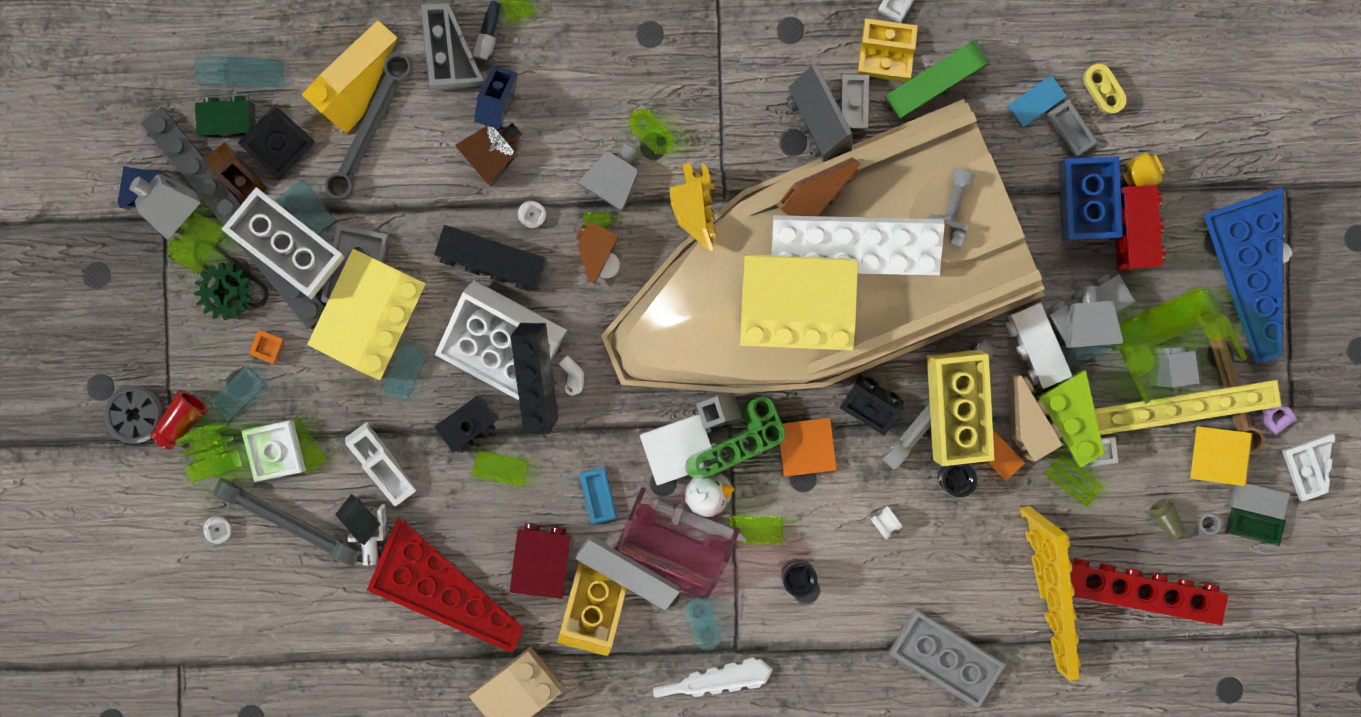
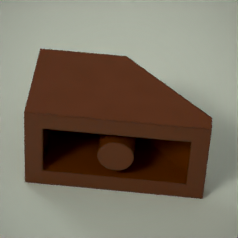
[205,142,267,202]

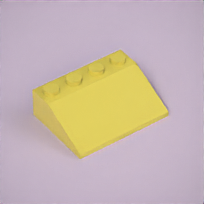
[307,249,426,380]
[740,254,858,351]

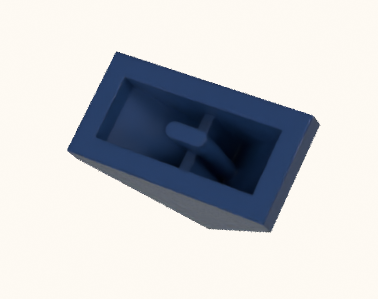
[117,166,171,210]

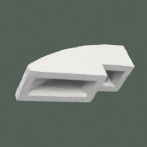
[345,422,416,506]

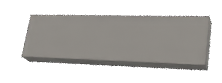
[575,535,680,611]

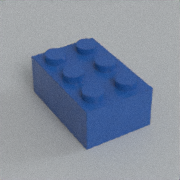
[1058,156,1123,241]

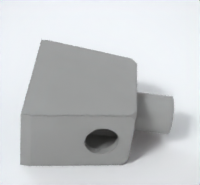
[579,144,639,212]
[129,174,201,239]
[1065,286,1123,348]

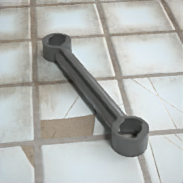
[325,53,413,200]
[212,478,361,566]

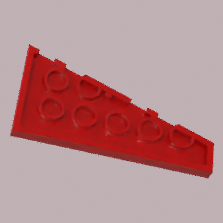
[366,516,524,653]

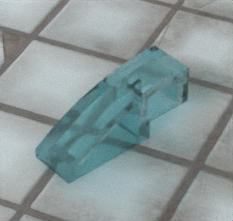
[195,56,283,88]

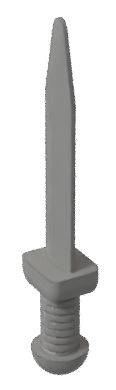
[649,498,746,541]

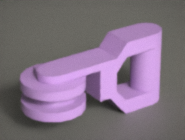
[1262,405,1297,435]

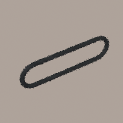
[191,239,268,307]

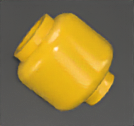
[1123,152,1165,187]

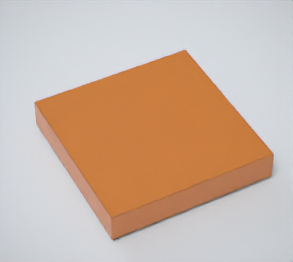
[780,417,837,477]

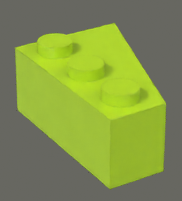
[1036,370,1105,467]

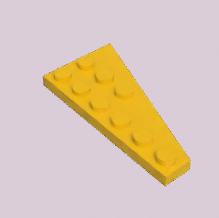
[1020,506,1081,682]

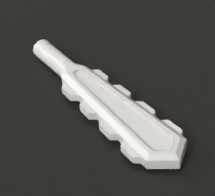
[653,657,773,698]

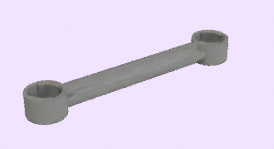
[881,338,997,470]

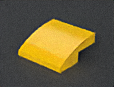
[857,18,918,82]

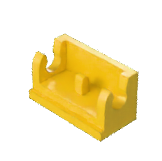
[683,163,715,194]

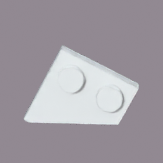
[1282,434,1335,501]

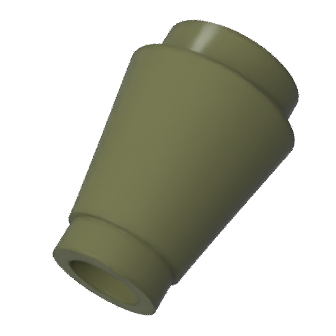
[1150,499,1185,540]

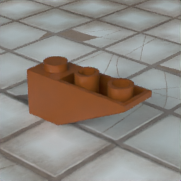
[777,157,860,216]

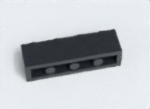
[434,225,548,292]
[510,323,558,434]

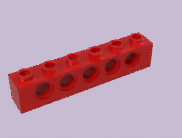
[1070,558,1228,626]

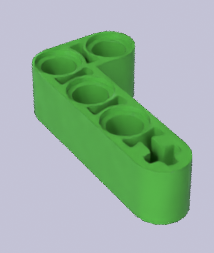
[885,40,991,119]
[685,397,785,479]

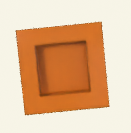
[249,329,285,364]

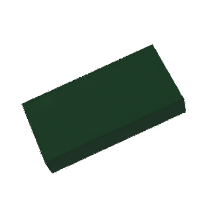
[1225,507,1286,546]

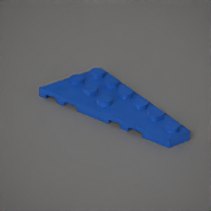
[1203,187,1284,365]

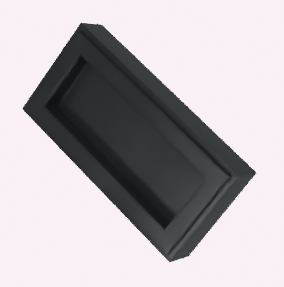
[335,494,381,545]

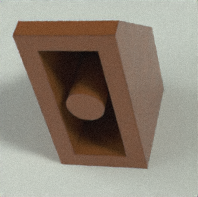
[576,221,619,284]

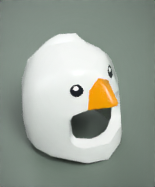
[685,472,734,517]

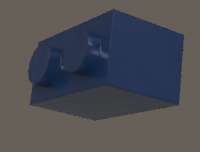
[474,66,518,129]

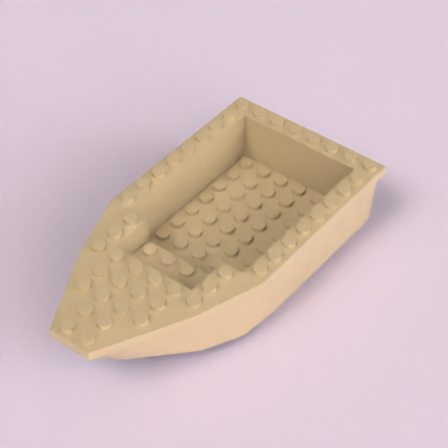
[601,99,1045,393]

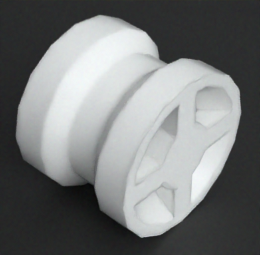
[870,506,903,540]

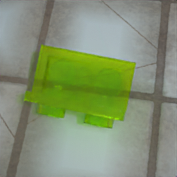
[167,210,224,274]

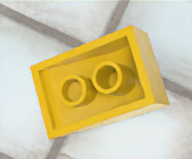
[557,561,626,656]

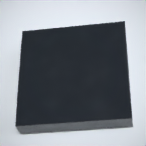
[238,104,315,180]

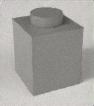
[696,393,742,429]

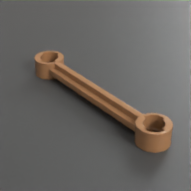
[1193,301,1264,454]

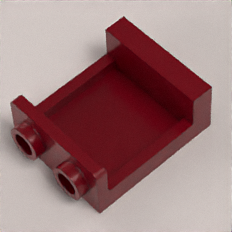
[509,523,572,599]

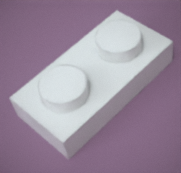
[841,74,869,130]

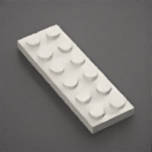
[771,215,945,275]

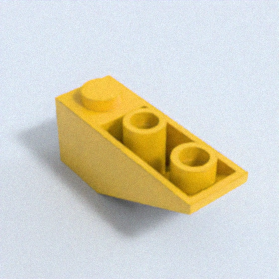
[670,180,717,251]

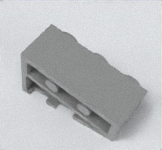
[421,3,484,91]
[1146,346,1203,388]

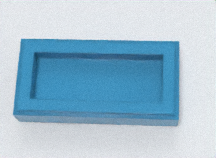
[1007,75,1067,128]
[579,467,618,525]

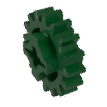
[194,262,254,320]

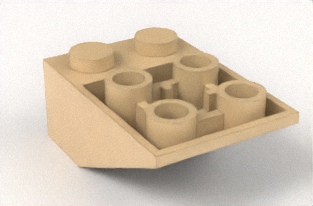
[1007,374,1062,462]

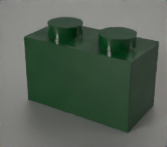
[195,96,256,138]

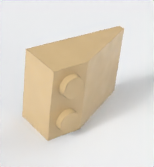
[469,646,564,717]

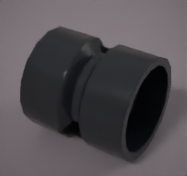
[937,464,978,498]
[781,558,818,597]

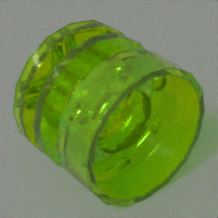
[175,423,244,484]

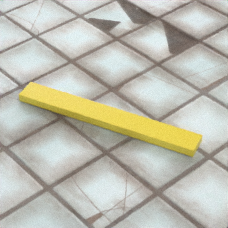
[1094,380,1282,435]

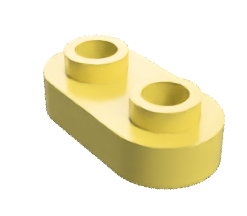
[1083,64,1126,114]

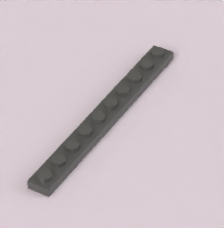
[141,107,325,329]

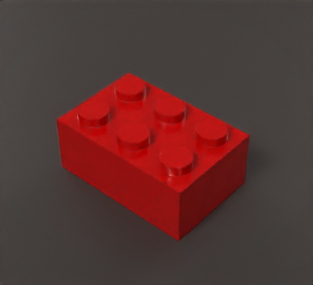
[1115,185,1166,271]

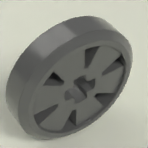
[104,385,165,444]

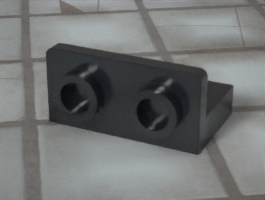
[840,374,904,436]

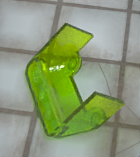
[1115,287,1247,404]

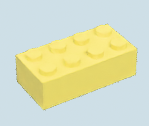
[927,350,995,466]

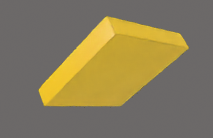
[1190,426,1253,486]

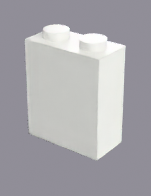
[640,414,716,485]

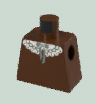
[455,123,523,187]

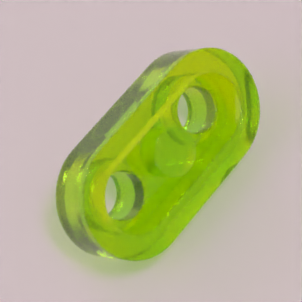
[629,109,674,155]

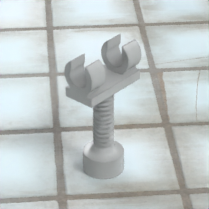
[928,168,975,247]

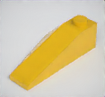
[302,20,398,135]

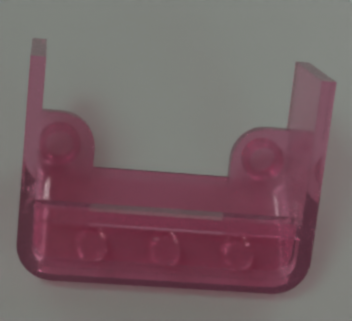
[615,487,740,599]

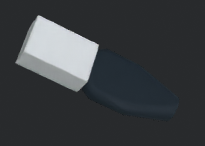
[472,1,500,60]

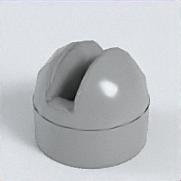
[1198,514,1221,536]

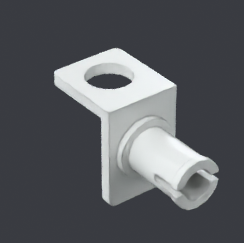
[348,504,388,565]

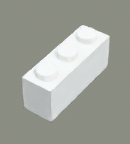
[1006,303,1072,389]

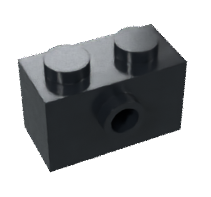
[434,395,498,453]

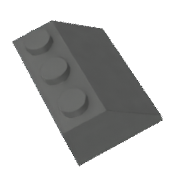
[786,64,852,162]

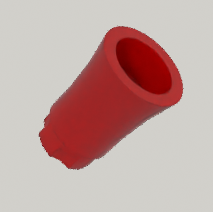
[150,389,209,450]

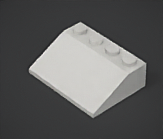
[435,280,567,400]

